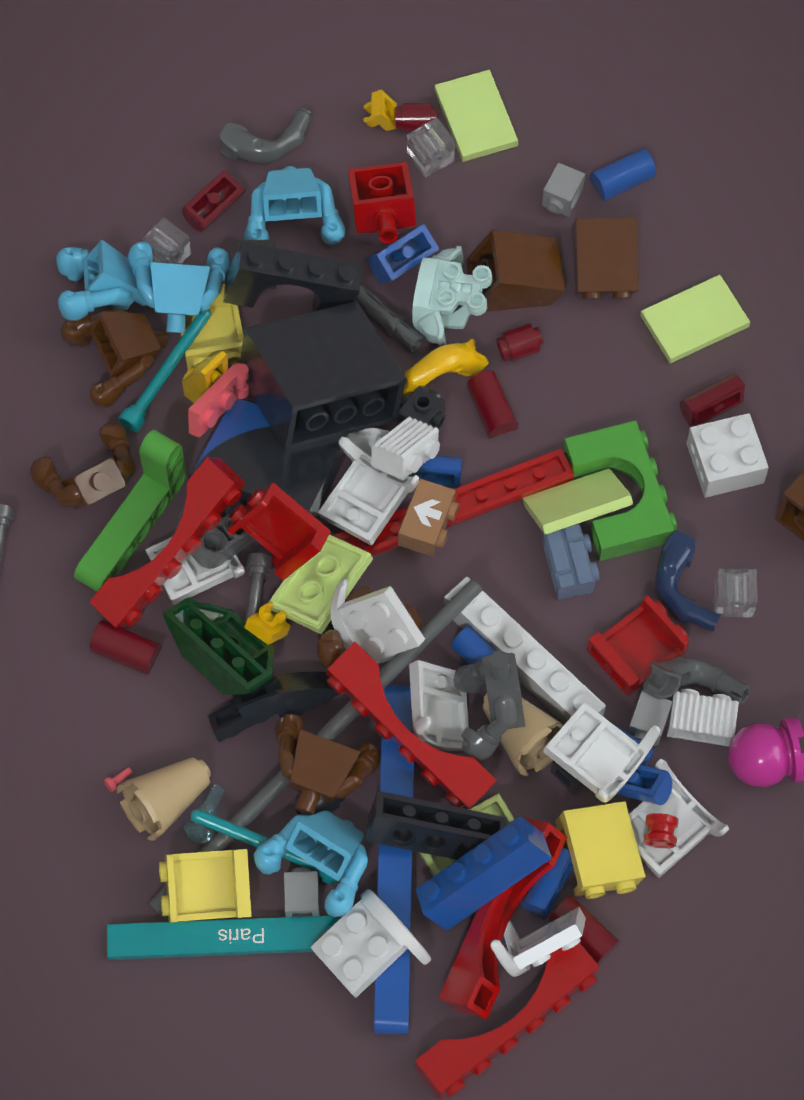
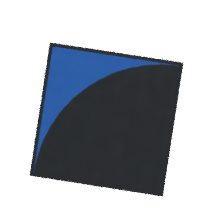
[186,398,349,518]

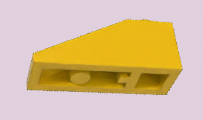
[182,351,228,403]

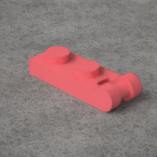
[188,363,249,438]

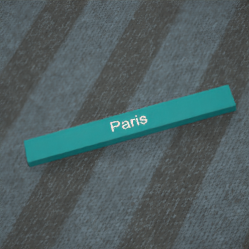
[107,916,343,960]

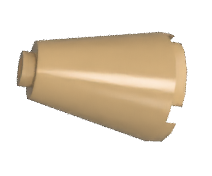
[482,694,564,776]
[117,757,211,841]

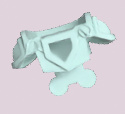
[412,246,493,346]

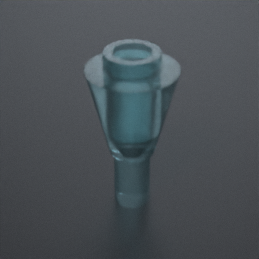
[183,785,225,844]

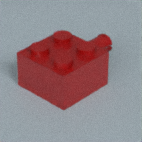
[348,161,416,244]

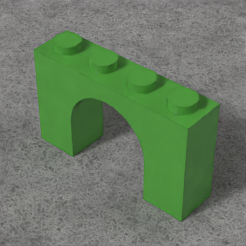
[563,421,677,561]

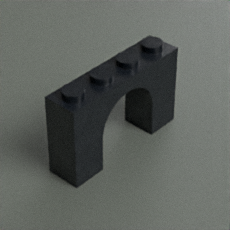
[223,242,362,311]

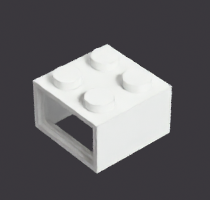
[686,413,769,498]

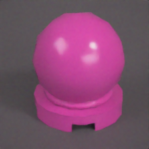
[728,717,804,788]

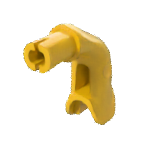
[400,339,489,405]

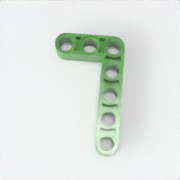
[74,430,186,592]

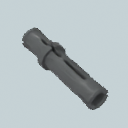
[354,283,425,352]

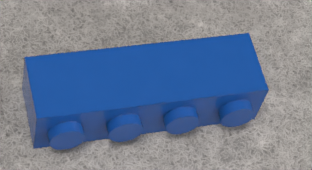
[415,816,552,931]

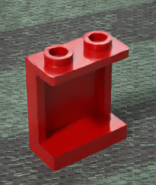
[226,482,331,581]
[586,595,689,697]

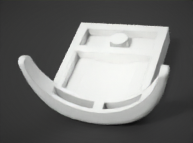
[318,437,419,546]
[146,537,245,606]
[331,578,425,664]
[409,660,469,751]
[543,702,661,802]
[629,759,729,878]
[310,889,431,998]
[490,907,586,977]

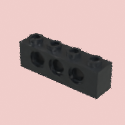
[366,791,507,860]

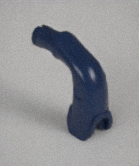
[655,531,721,632]

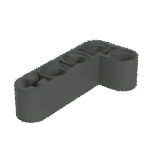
[175,509,255,569]

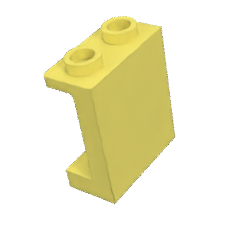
[181,284,244,370]
[555,801,645,899]
[159,849,251,923]

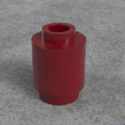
[395,102,438,133]
[496,323,544,362]

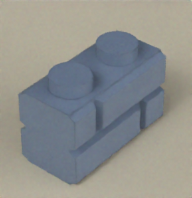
[542,524,600,600]

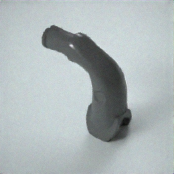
[219,108,313,164]
[643,657,751,704]

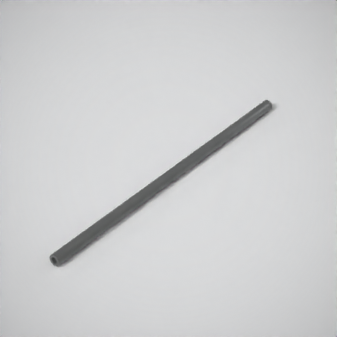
[148,579,483,914]

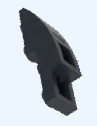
[207,671,340,742]

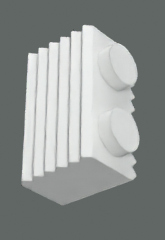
[371,416,440,480]
[667,689,739,746]

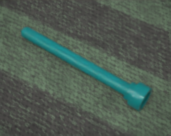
[118,309,211,432]
[191,809,337,886]

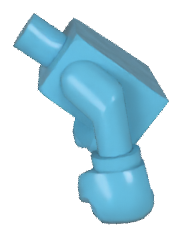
[244,166,345,246]
[56,239,146,320]
[128,241,231,333]
[253,811,368,917]

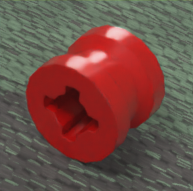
[643,813,679,848]

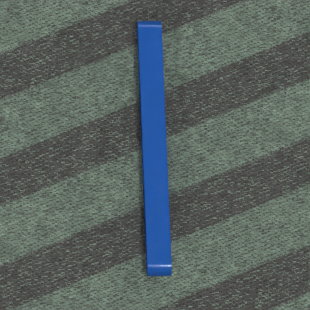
[374,684,414,1035]

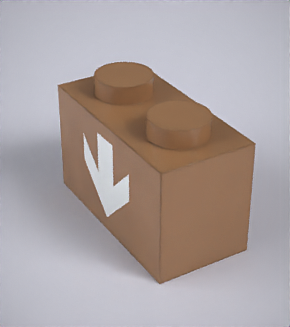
[398,479,459,557]

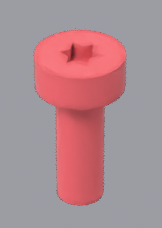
[103,767,133,792]

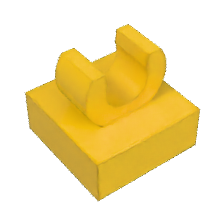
[363,89,397,131]
[244,602,291,645]

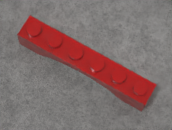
[89,457,246,628]
[326,642,497,810]
[438,817,567,1020]
[415,943,600,1100]

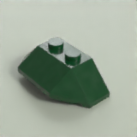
[163,597,274,695]

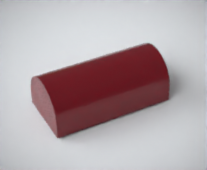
[182,170,246,232]
[467,370,518,439]
[680,374,745,427]
[90,620,162,675]
[548,895,620,965]

